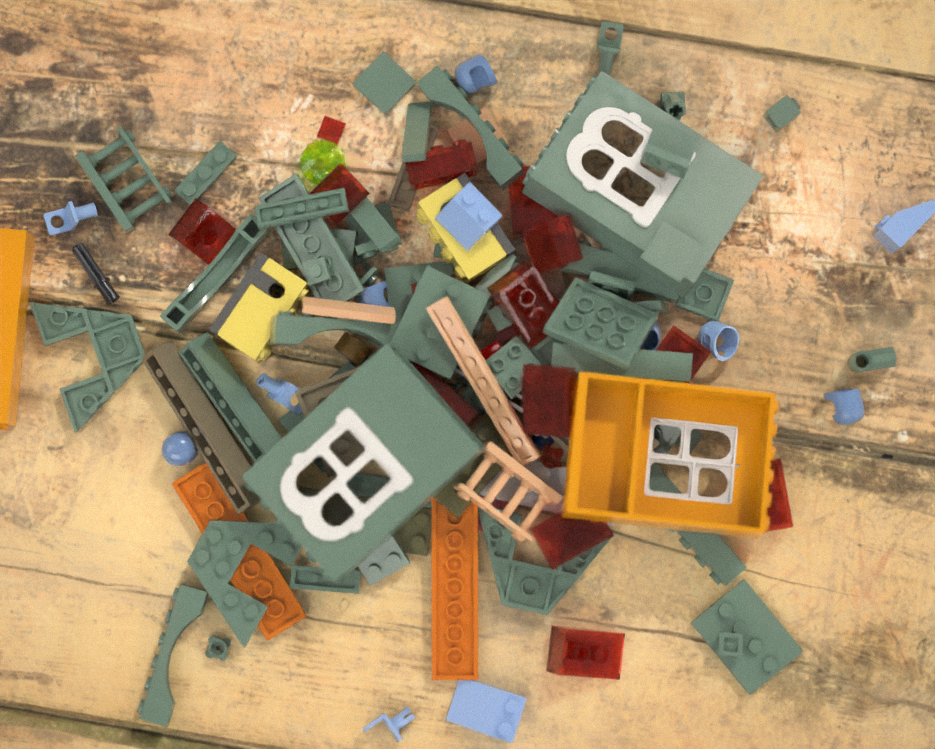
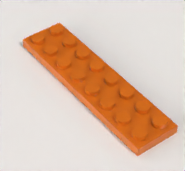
[171,462,307,641]
[432,498,478,680]

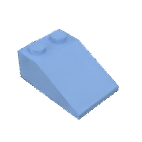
[872,199,935,254]
[446,680,527,743]

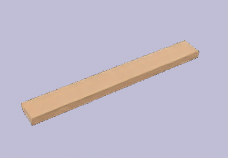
[426,296,541,466]

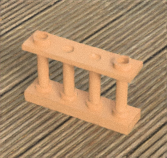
[453,441,563,543]

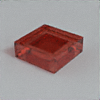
[317,116,346,145]

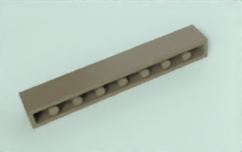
[142,340,261,514]

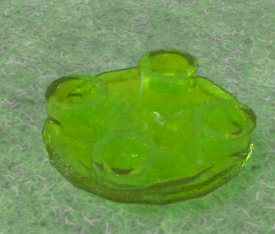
[300,140,346,186]

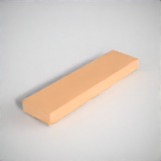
[302,296,396,324]

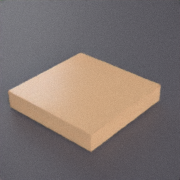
[447,107,509,169]

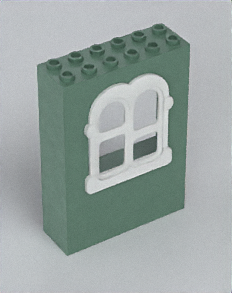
[522,71,764,298]
[242,343,487,582]

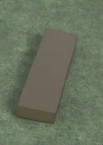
[388,123,440,212]

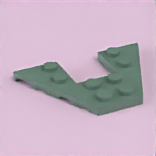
[30,302,146,432]
[478,507,612,615]
[187,521,303,647]

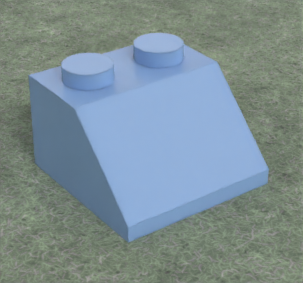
[435,182,502,251]

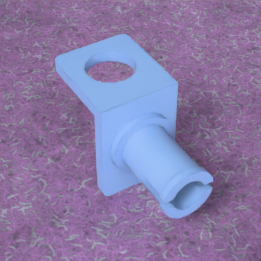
[43,201,97,236]
[257,373,302,414]
[361,707,415,742]

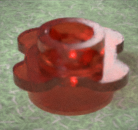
[540,445,564,468]

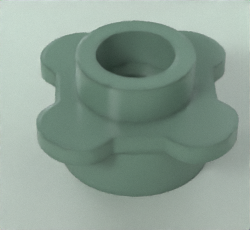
[206,636,231,661]

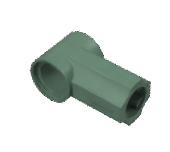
[660,92,686,120]
[848,347,897,373]

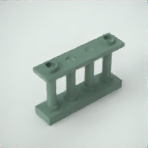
[75,126,173,234]

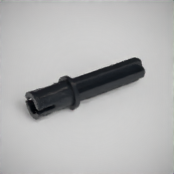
[72,243,120,305]

